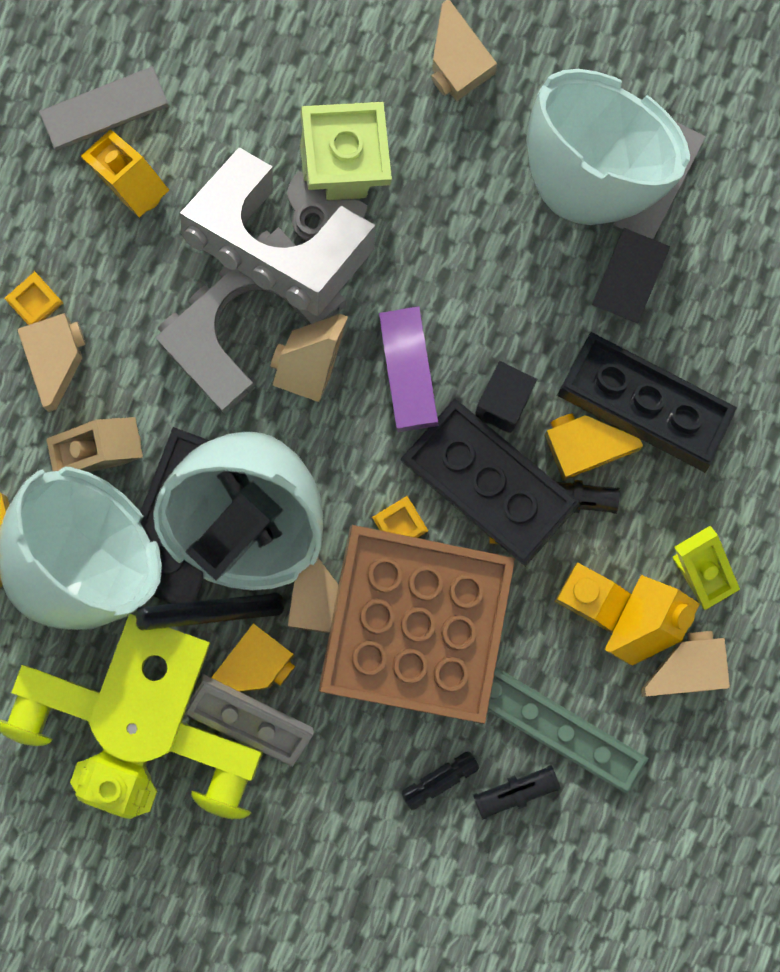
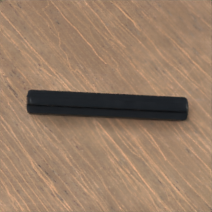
[135,593,284,630]

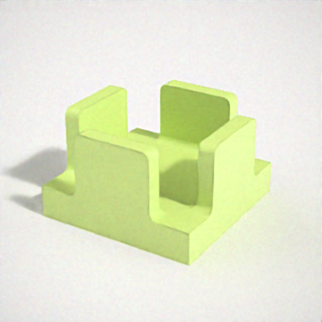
[300,102,392,200]

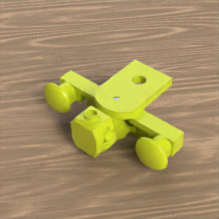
[0,614,263,819]

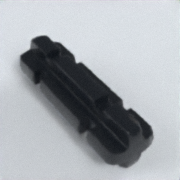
[402,751,479,810]

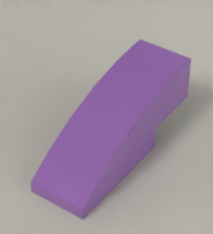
[379,306,439,432]

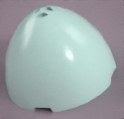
[526,69,690,225]
[153,432,323,590]
[0,467,162,630]

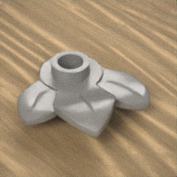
[287,171,368,241]

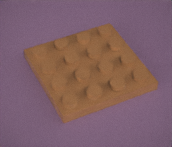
[318,525,515,724]

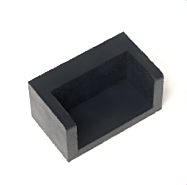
[592,228,670,324]
[475,361,537,433]
[186,481,283,581]

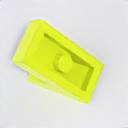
[673,526,740,610]

